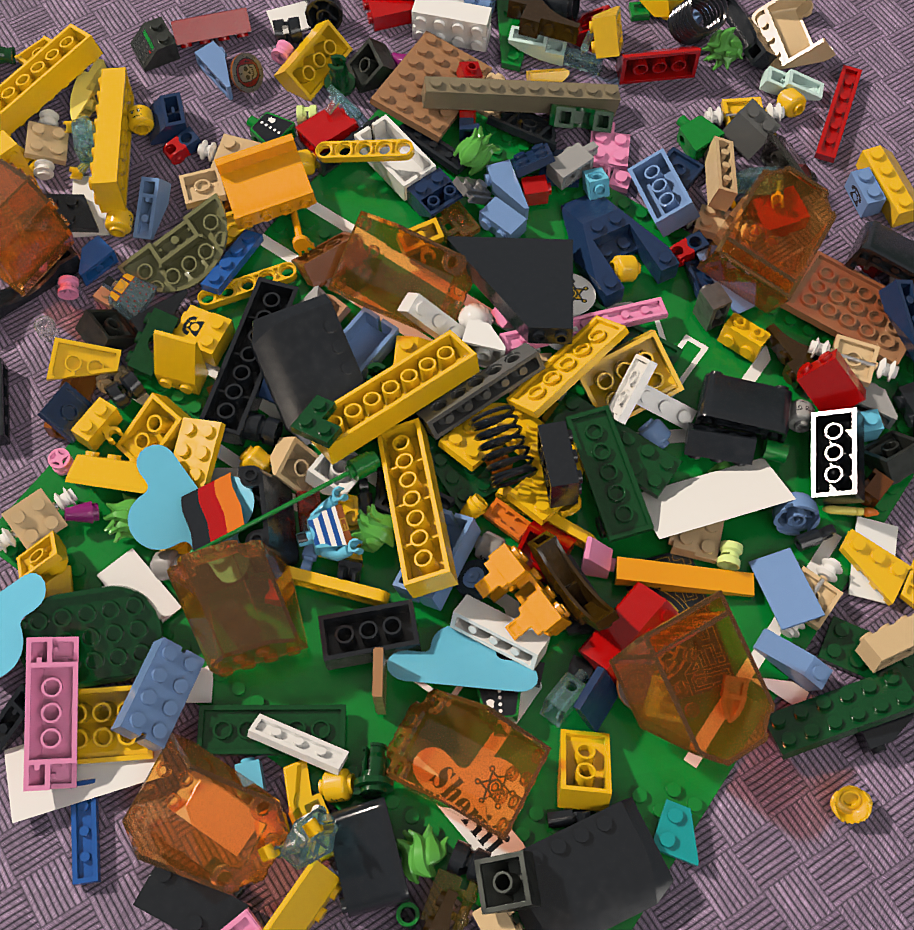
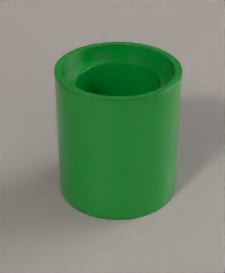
[761,439,789,464]
[396,902,420,929]

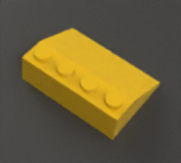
[579,330,685,423]
[77,685,154,764]

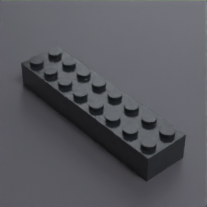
[199,277,302,447]

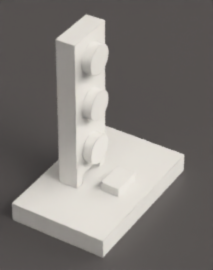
[609,354,697,430]

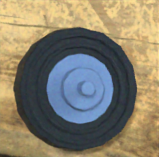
[455,559,491,600]

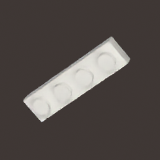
[247,713,349,776]

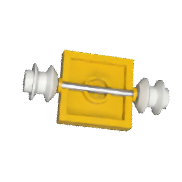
[704,97,785,127]

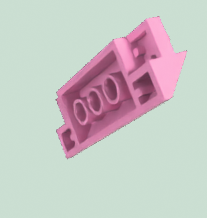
[23,637,79,792]

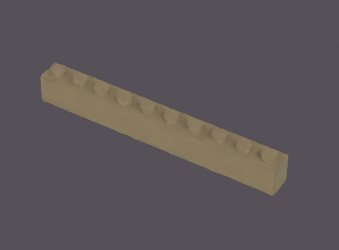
[421,76,621,116]

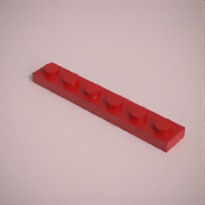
[814,65,862,163]

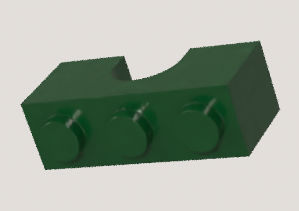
[548,103,614,133]
[125,307,179,380]

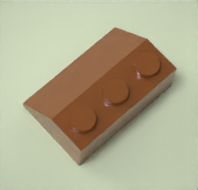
[291,231,368,287]

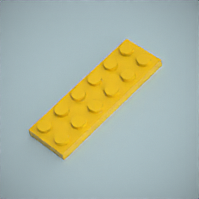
[506,315,629,419]
[149,417,226,557]

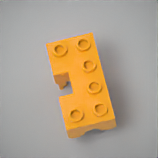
[474,543,573,640]

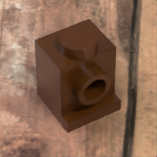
[861,468,894,508]

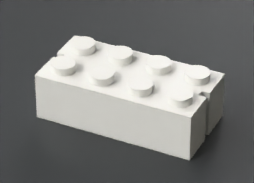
[411,0,492,52]
[354,115,436,201]

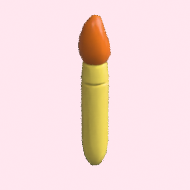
[822,505,879,517]

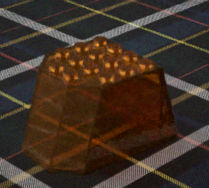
[0,159,74,297]
[696,166,837,313]
[609,590,775,766]

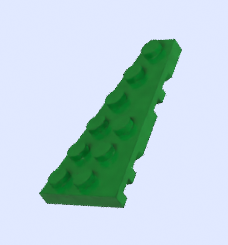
[496,0,526,72]

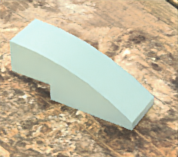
[508,25,567,66]
[759,66,824,101]

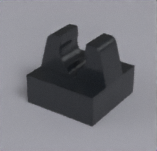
[336,558,363,584]

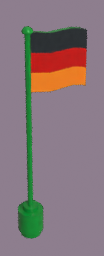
[181,451,381,558]

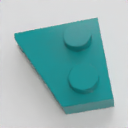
[653,799,699,867]

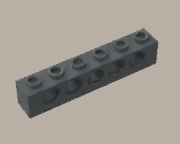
[416,342,545,440]

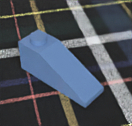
[194,41,233,101]
[484,160,529,220]
[133,176,171,240]
[753,628,833,691]

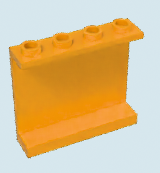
[214,133,317,230]

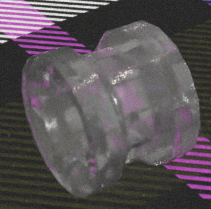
[34,316,60,342]

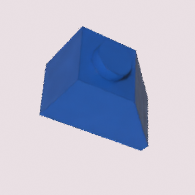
[78,236,119,286]

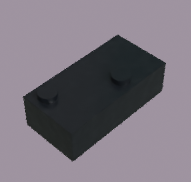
[811,407,865,506]
[318,599,422,670]
[133,857,253,930]

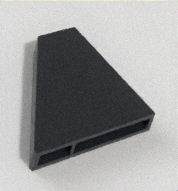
[447,236,573,344]

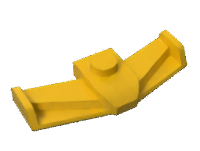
[283,760,334,862]

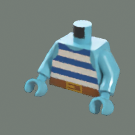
[296,486,364,561]

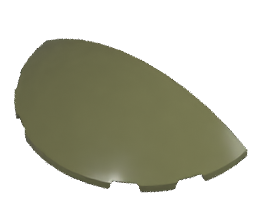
[117,193,228,293]

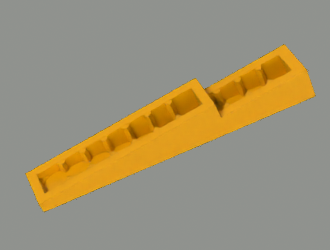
[615,556,755,597]

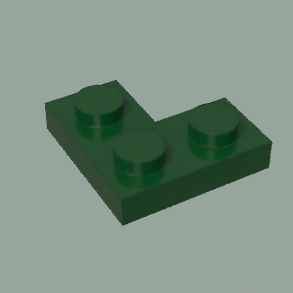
[290,395,342,448]

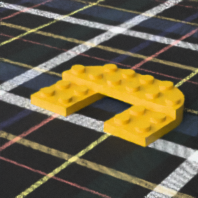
[438,403,583,526]

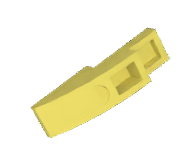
[70,58,106,133]

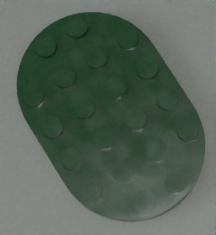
[20,585,163,688]

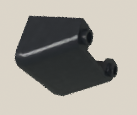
[844,221,914,284]
[694,371,792,443]
[238,465,299,573]
[321,797,410,918]

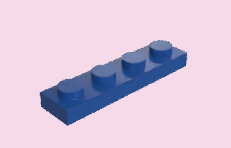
[200,229,264,295]
[70,779,101,886]

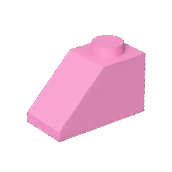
[581,536,616,579]

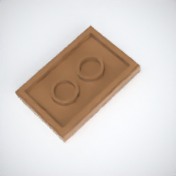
[372,647,387,715]

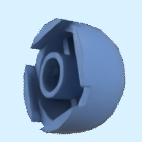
[772,492,820,536]

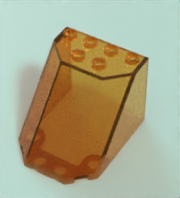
[328,210,473,334]
[167,540,308,677]
[386,689,551,841]
[122,732,289,895]

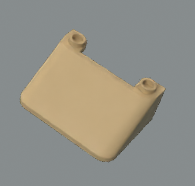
[751,0,836,70]

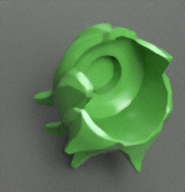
[701,27,743,71]
[453,126,501,176]
[103,493,138,543]
[350,504,395,553]
[396,824,449,884]

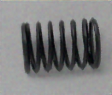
[668,0,728,45]
[468,405,538,489]

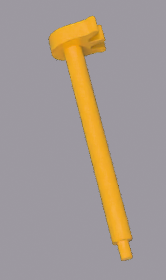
[290,210,315,257]

